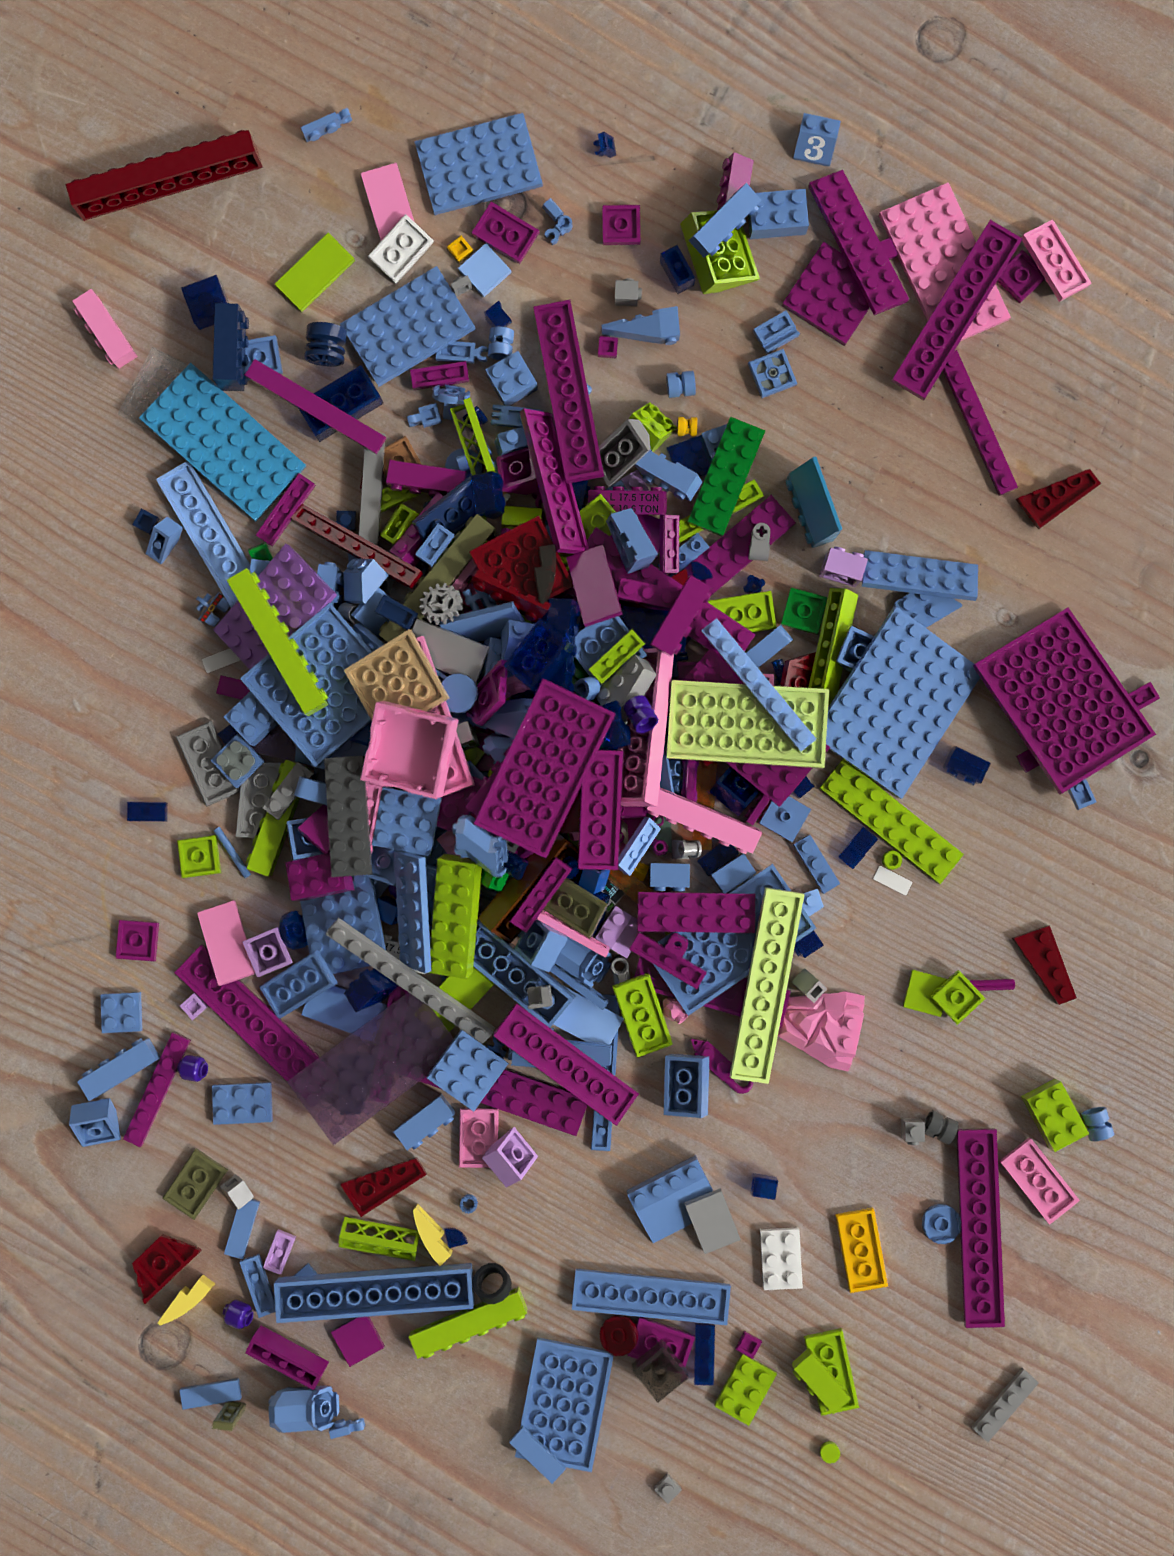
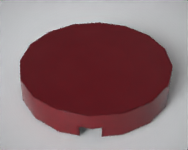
[600,1315,638,1356]

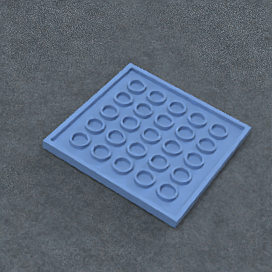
[240,603,372,768]

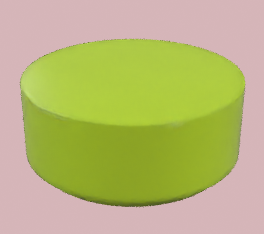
[882,850,902,870]
[820,1441,840,1464]

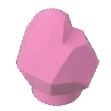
[663,997,688,1024]

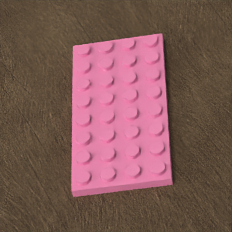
[879,183,1011,341]

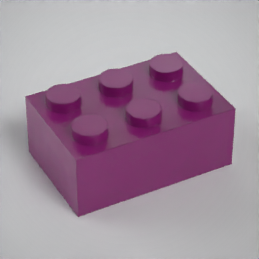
[285,853,354,901]

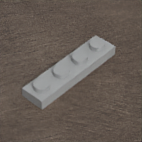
[971,1368,1039,1442]

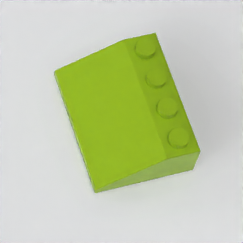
[680,210,760,294]

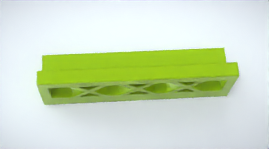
[450,397,496,481]
[339,1217,420,1261]

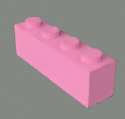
[73,289,138,369]

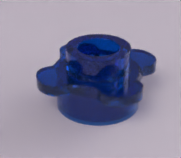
[743,575,765,594]

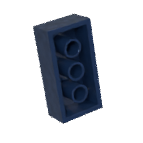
[213,303,249,391]

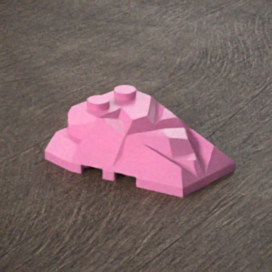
[778,991,865,1071]

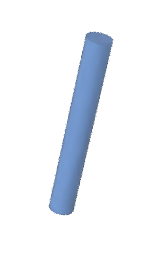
[214,827,251,879]

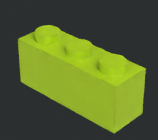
[792,1348,851,1415]

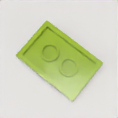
[714,1353,777,1426]

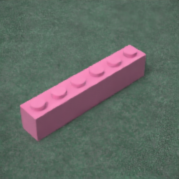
[645,787,762,854]

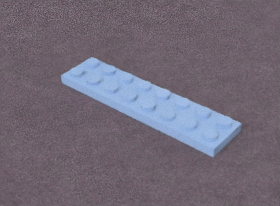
[156,461,251,608]

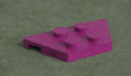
[465,659,508,726]

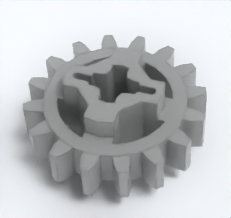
[419,583,463,625]

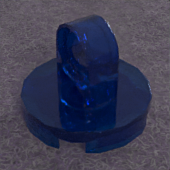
[279,911,308,950]

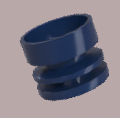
[304,322,347,367]

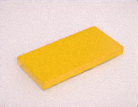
[835,1207,888,1293]

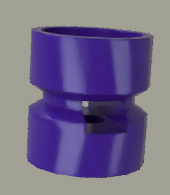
[623,695,659,733]

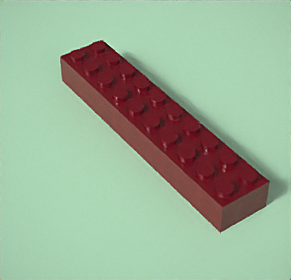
[65,130,263,221]

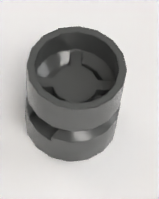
[924,1110,959,1145]

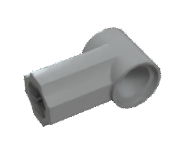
[611,956,630,985]

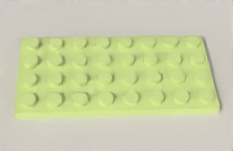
[667,680,829,768]

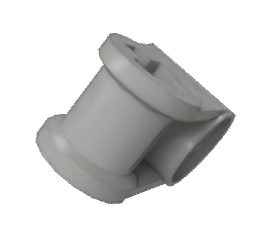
[748,523,770,561]
[672,840,702,859]

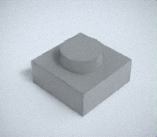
[451,275,472,297]
[654,1473,682,1504]

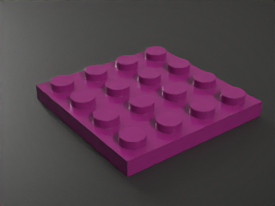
[782,241,870,346]

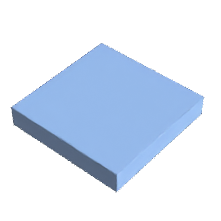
[458,243,512,297]

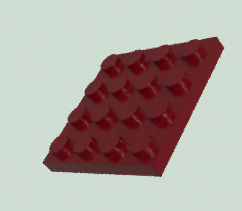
[469,515,574,605]

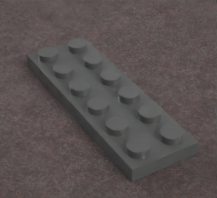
[324,756,372,877]

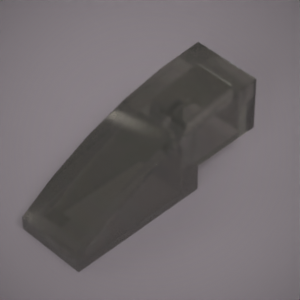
[533,544,556,604]

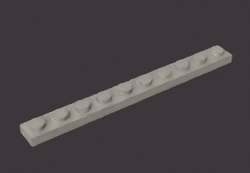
[326,917,495,1044]

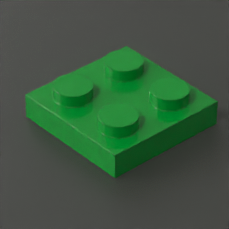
[781,588,828,635]

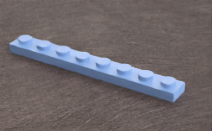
[701,618,816,752]

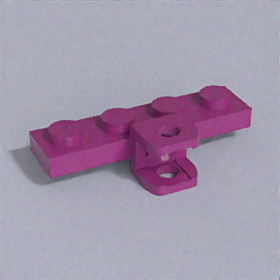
[629,932,707,989]

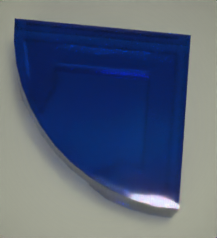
[691,562,713,581]
[444,1227,468,1249]

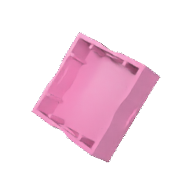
[361,701,459,799]

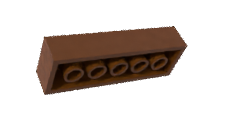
[478,833,578,944]

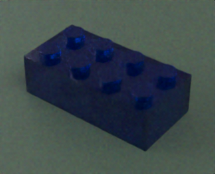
[298,365,384,442]

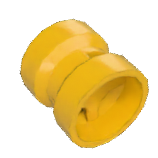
[677,417,697,436]

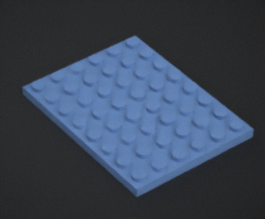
[826,606,980,799]

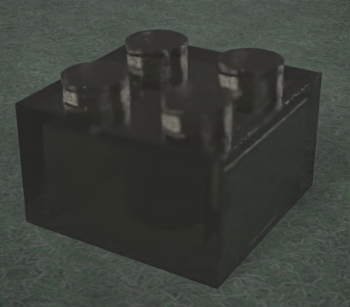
[632,1339,689,1403]

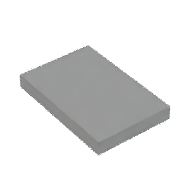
[684,1188,741,1254]

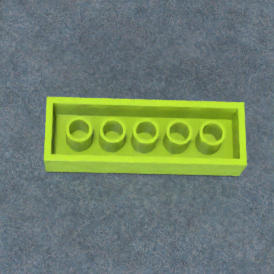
[428,854,482,979]

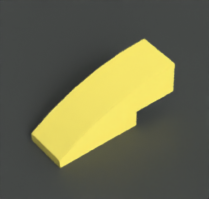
[413,1204,453,1266]
[157,1275,215,1325]

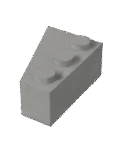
[596,655,657,727]

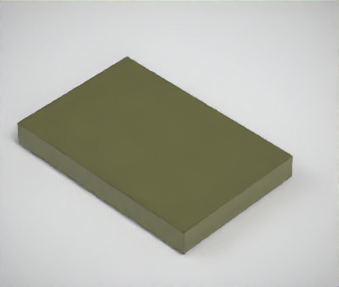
[543,878,608,938]
[162,1148,228,1220]

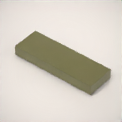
[212,1401,246,1431]

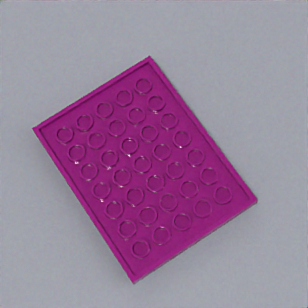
[973,607,1156,795]

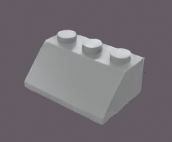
[599,419,650,487]

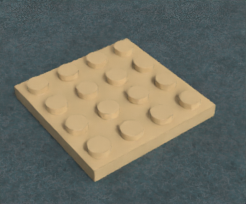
[344,630,450,720]

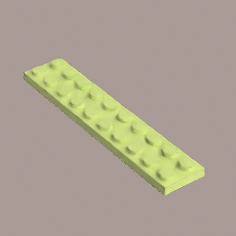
[730,887,804,1084]

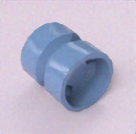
[488,326,514,360]
[666,371,696,398]
[1081,1107,1115,1141]

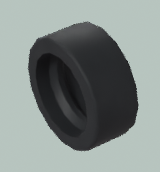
[472,1263,512,1304]

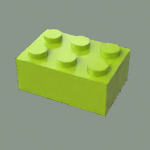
[1021,1078,1089,1152]

